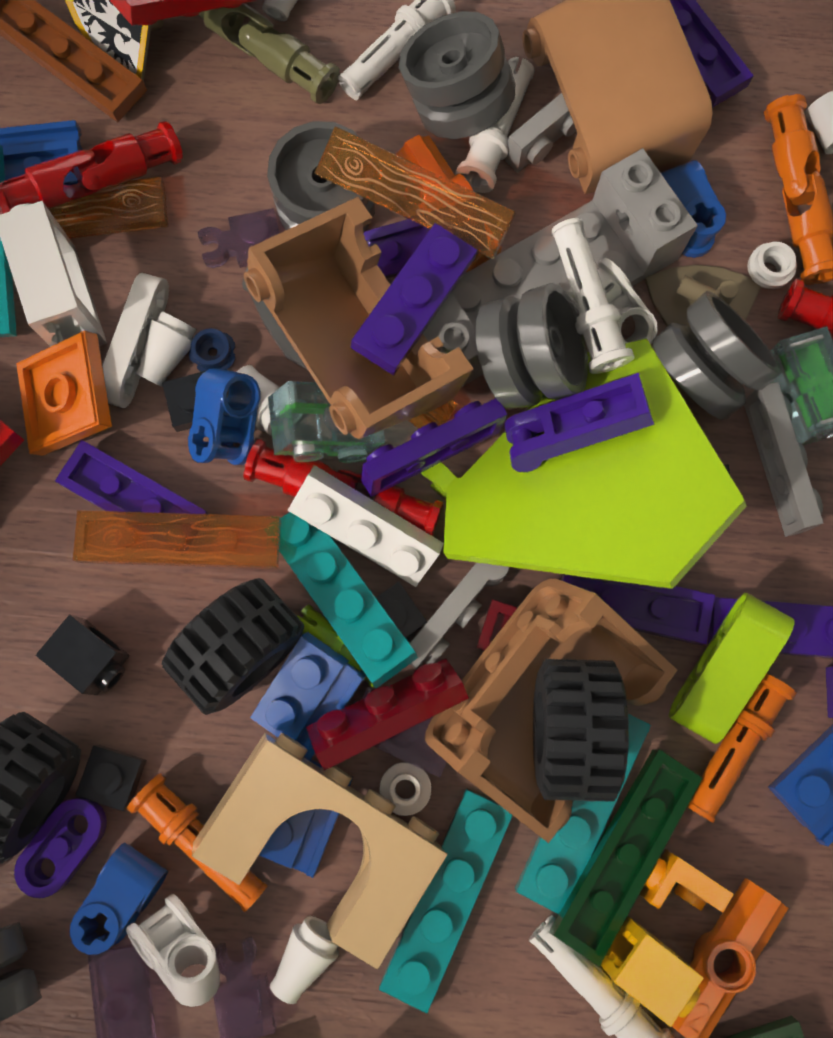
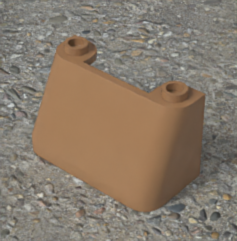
[522,0,713,194]
[244,197,473,439]
[425,578,677,843]

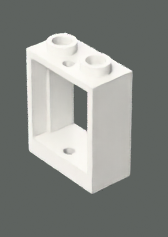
[0,201,107,347]

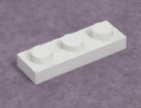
[288,465,444,587]

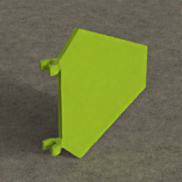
[421,338,747,589]

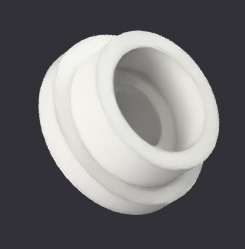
[748,242,797,289]
[380,762,431,816]

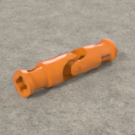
[764,94,833,285]

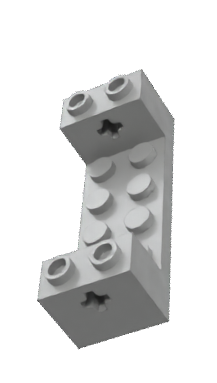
[423,148,698,387]

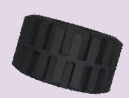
[162,578,305,715]
[533,659,629,802]
[0,712,81,863]

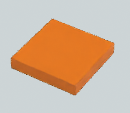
[16,330,112,456]

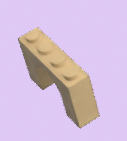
[192,733,448,970]

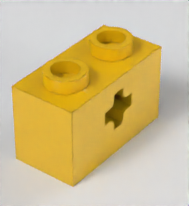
[601,915,704,1027]

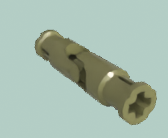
[198,3,340,104]

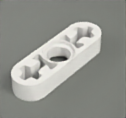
[102,273,169,408]

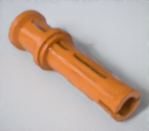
[687,673,797,823]
[126,773,268,913]

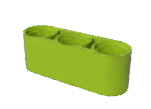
[668,592,795,744]

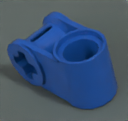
[661,160,726,258]
[188,368,260,465]
[70,842,168,955]

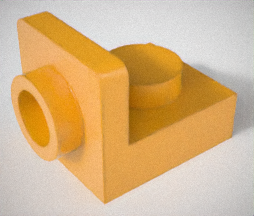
[640,849,734,913]

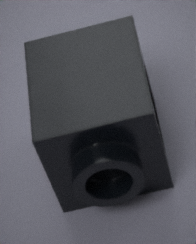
[35,614,130,695]

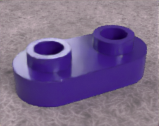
[14,798,107,898]

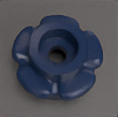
[189,328,236,372]

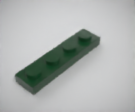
[548,749,703,967]

